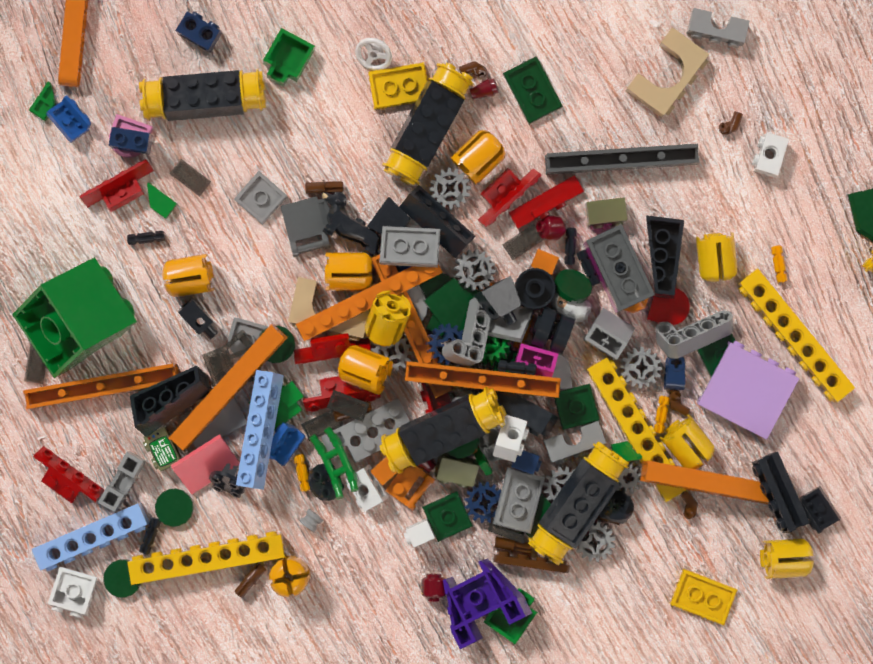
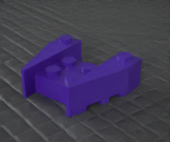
[443,558,532,649]

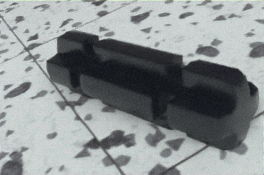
[564,227,577,265]
[127,231,165,245]
[577,249,600,286]
[498,360,537,375]
[139,517,161,555]

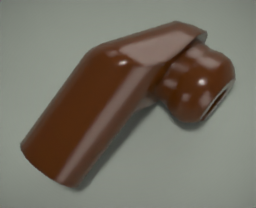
[459,61,487,78]
[718,111,743,135]
[668,390,690,417]
[680,490,698,519]

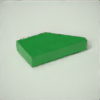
[29,81,56,122]
[147,182,177,219]
[611,441,642,461]
[474,447,493,476]

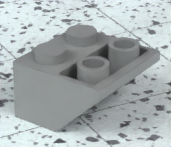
[583,308,635,360]

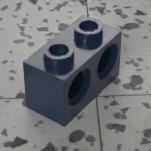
[175,11,222,53]
[108,127,153,155]
[510,450,542,474]

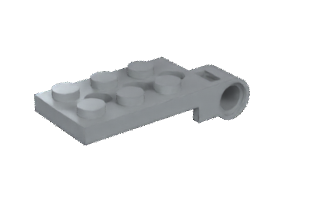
[321,398,410,463]

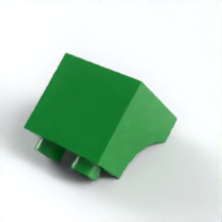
[12,257,137,379]

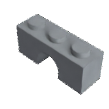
[686,8,750,48]
[543,421,606,465]
[98,451,147,512]

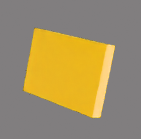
[368,62,427,110]
[670,568,738,625]

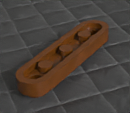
[493,551,570,573]

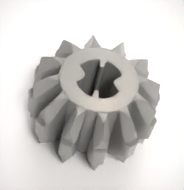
[616,462,644,494]

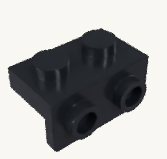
[799,486,841,534]

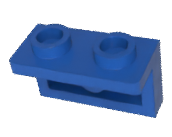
[46,95,91,143]
[269,423,306,466]

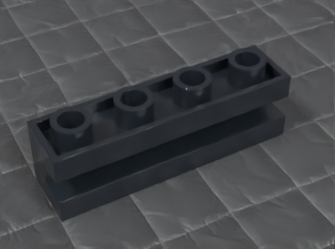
[399,185,476,258]
[751,452,810,533]

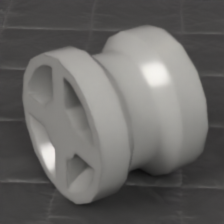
[299,509,323,532]

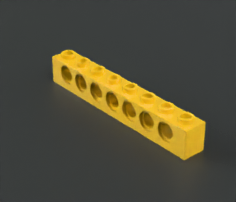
[737,268,855,402]
[586,357,686,502]
[127,531,285,585]

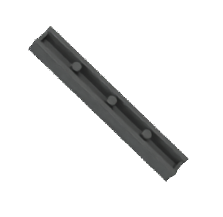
[545,144,700,175]

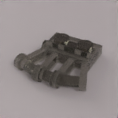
[202,330,261,387]

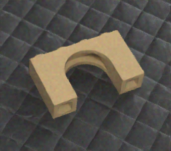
[625,27,709,118]
[288,277,370,341]

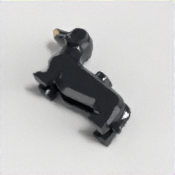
[322,192,381,258]

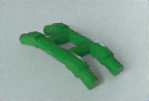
[309,427,359,500]

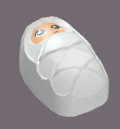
[551,291,592,322]

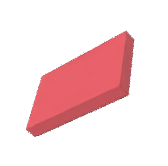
[171,434,240,494]

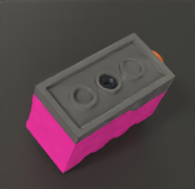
[583,224,655,313]

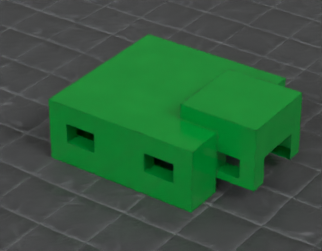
[263,28,315,87]
[248,381,305,432]
[484,587,538,644]

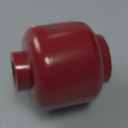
[536,215,566,241]
[421,574,445,602]

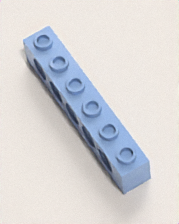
[236,370,284,490]
[31,502,149,572]

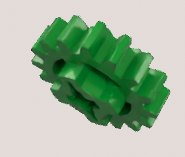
[474,336,511,366]

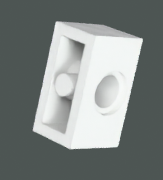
[752,132,789,178]
[492,415,529,462]
[345,464,389,512]
[404,518,435,548]

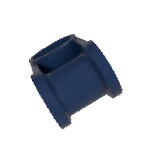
[664,356,685,390]

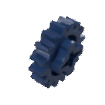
[426,323,464,366]
[464,481,501,523]

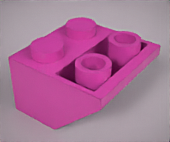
[515,344,559,377]

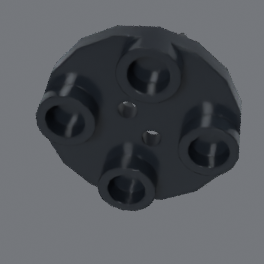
[209,463,246,498]
[308,463,344,501]
[599,490,634,524]

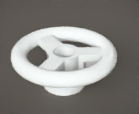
[355,38,392,71]

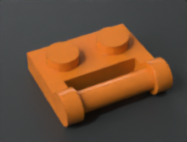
[385,466,436,511]

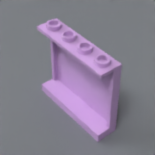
[697,341,799,440]

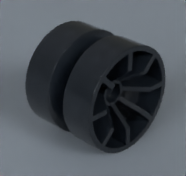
[514,268,555,310]
[531,306,576,355]

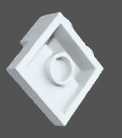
[48,567,98,618]

